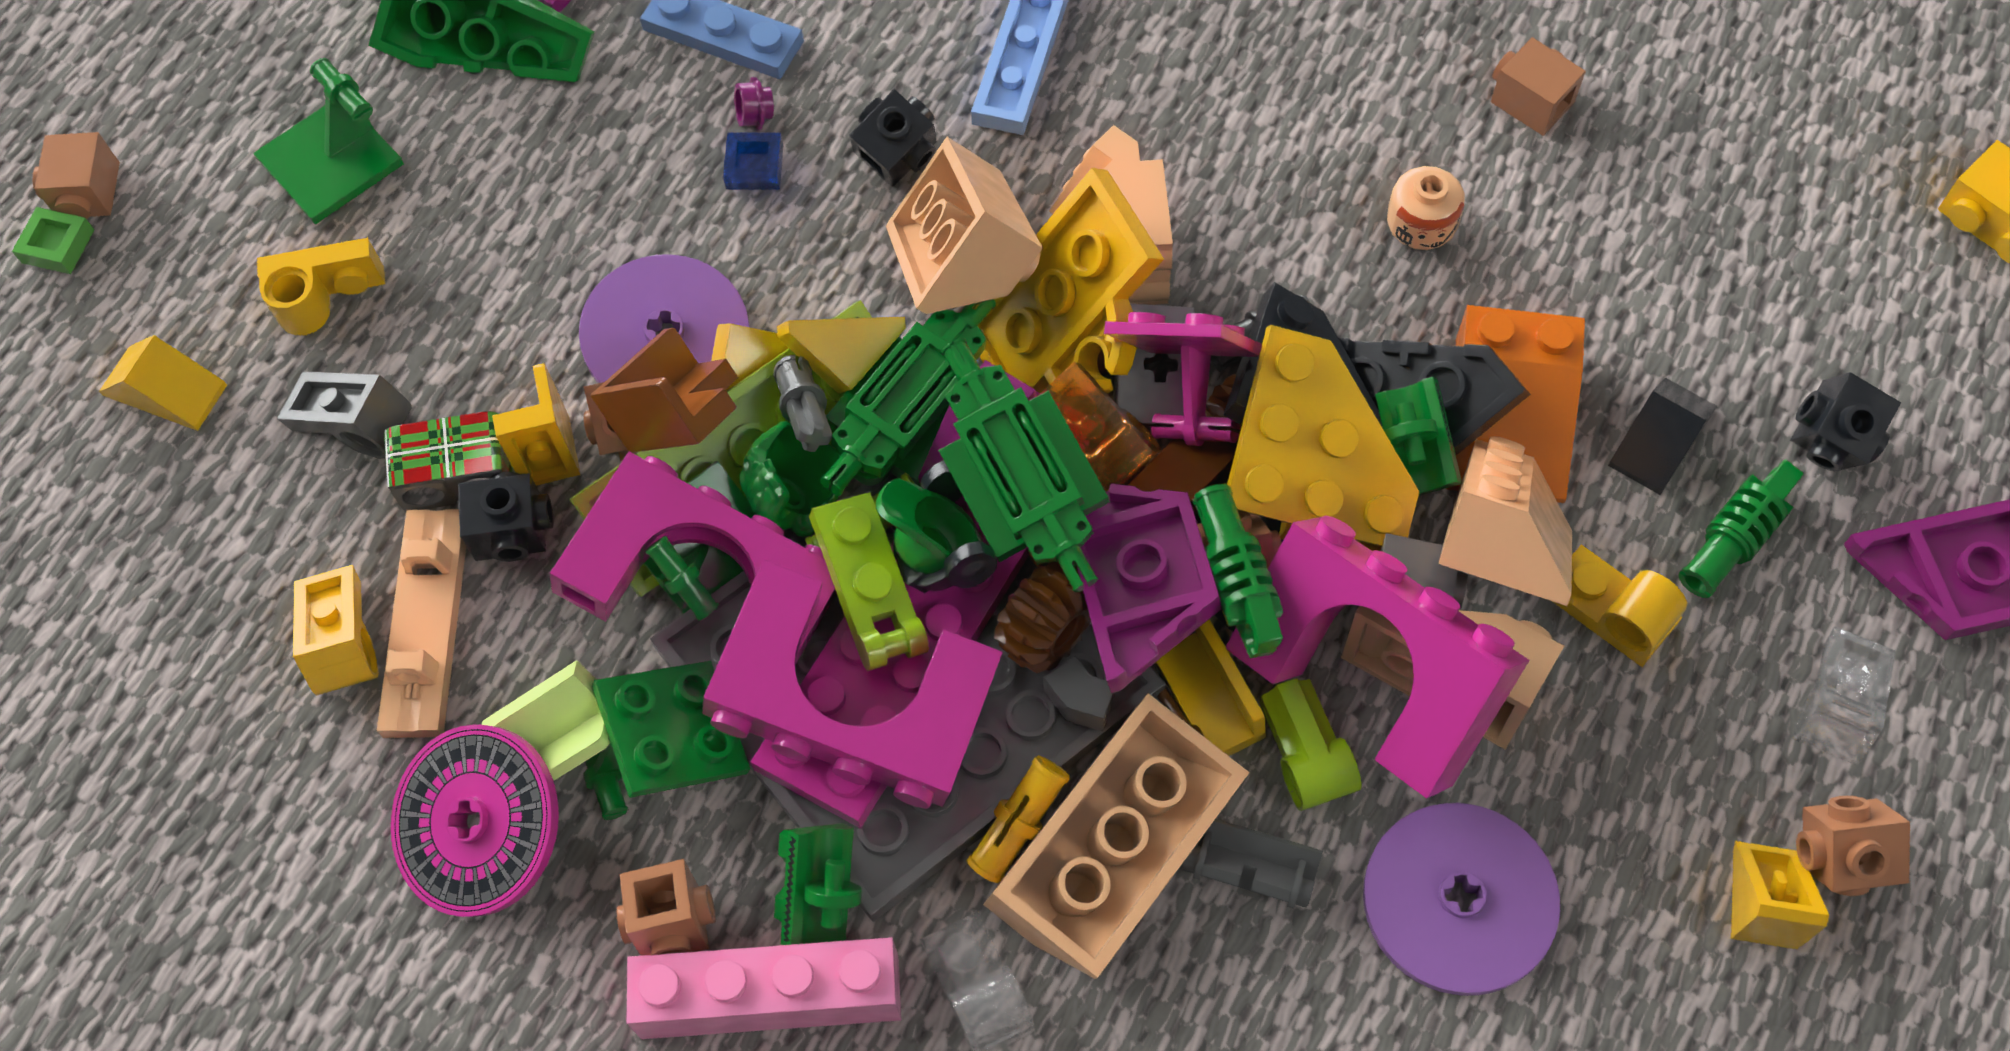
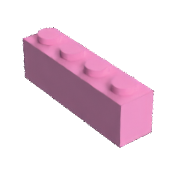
[627,937,901,1039]

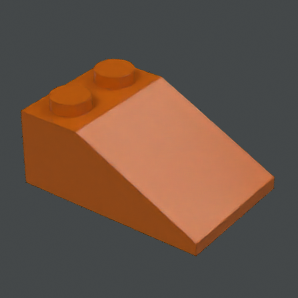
[1446,305,1585,503]

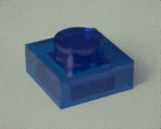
[723,133,784,190]

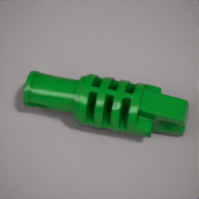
[1678,459,1804,598]
[1192,484,1283,658]

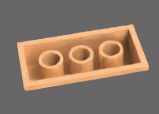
[886,137,1043,314]
[1438,436,1572,606]
[983,693,1250,979]

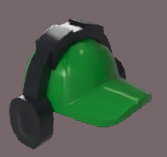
[876,461,997,593]

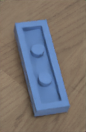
[640,0,804,79]

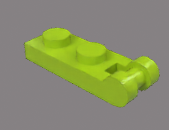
[809,492,929,671]

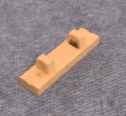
[377,509,466,738]

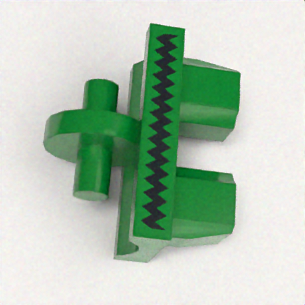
[1375,377,1462,496]
[774,823,862,945]

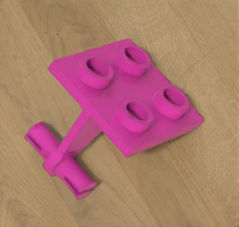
[1104,312,1262,446]

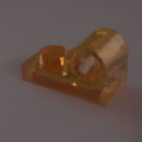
[1038,362,1162,492]

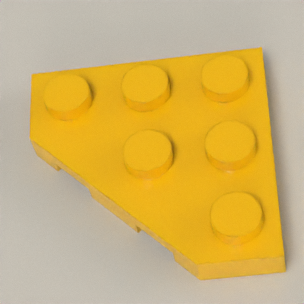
[1227,325,1419,547]

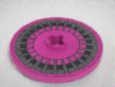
[391,725,559,917]

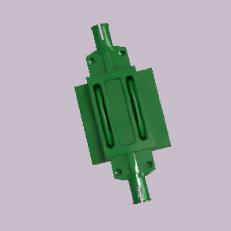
[820,299,996,496]
[938,338,1110,593]

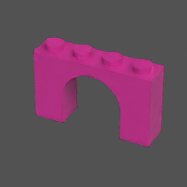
[550,451,837,665]
[1226,516,1530,799]
[703,559,1003,809]

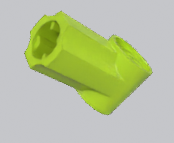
[1259,678,1362,811]

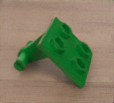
[253,58,404,225]
[644,461,756,621]
[583,660,751,820]

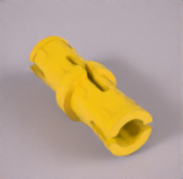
[967,755,1070,883]

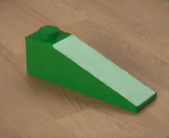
[368,0,595,82]

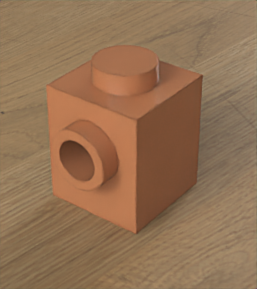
[1491,37,1586,136]
[32,132,120,219]

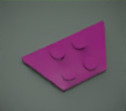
[1077,484,1221,693]
[1844,499,2010,640]

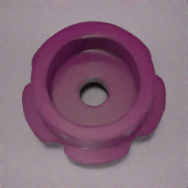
[734,77,774,131]

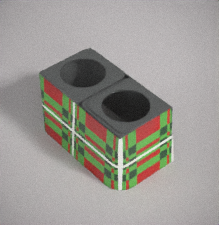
[384,411,514,512]

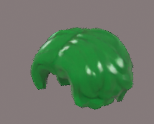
[740,421,840,537]

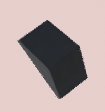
[1608,377,1717,495]

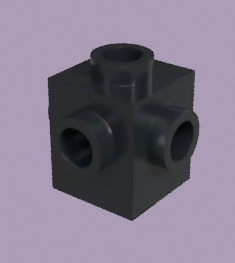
[849,89,937,187]
[1790,372,1902,471]
[458,472,554,562]

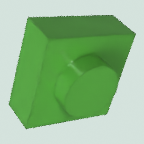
[12,207,94,274]

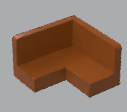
[590,328,738,453]

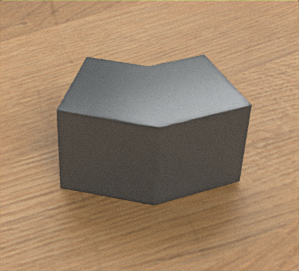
[1043,656,1115,732]

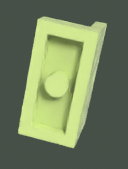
[482,660,610,781]

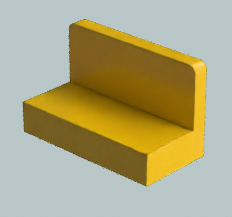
[492,363,581,486]
[1155,619,1266,756]

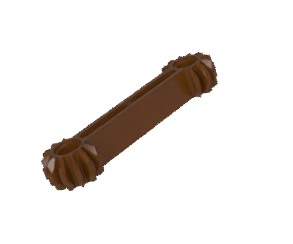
[994,374,1242,674]

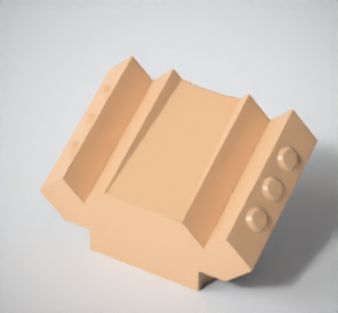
[1049,125,1173,305]

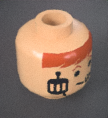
[1387,166,1465,250]

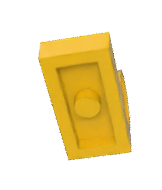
[257,238,385,335]
[1552,544,1687,668]
[293,565,379,696]

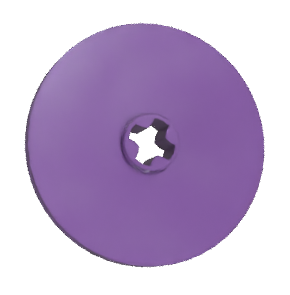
[579,254,749,383]
[1363,803,1560,996]

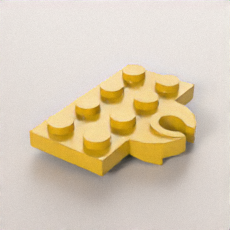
[978,168,1164,397]

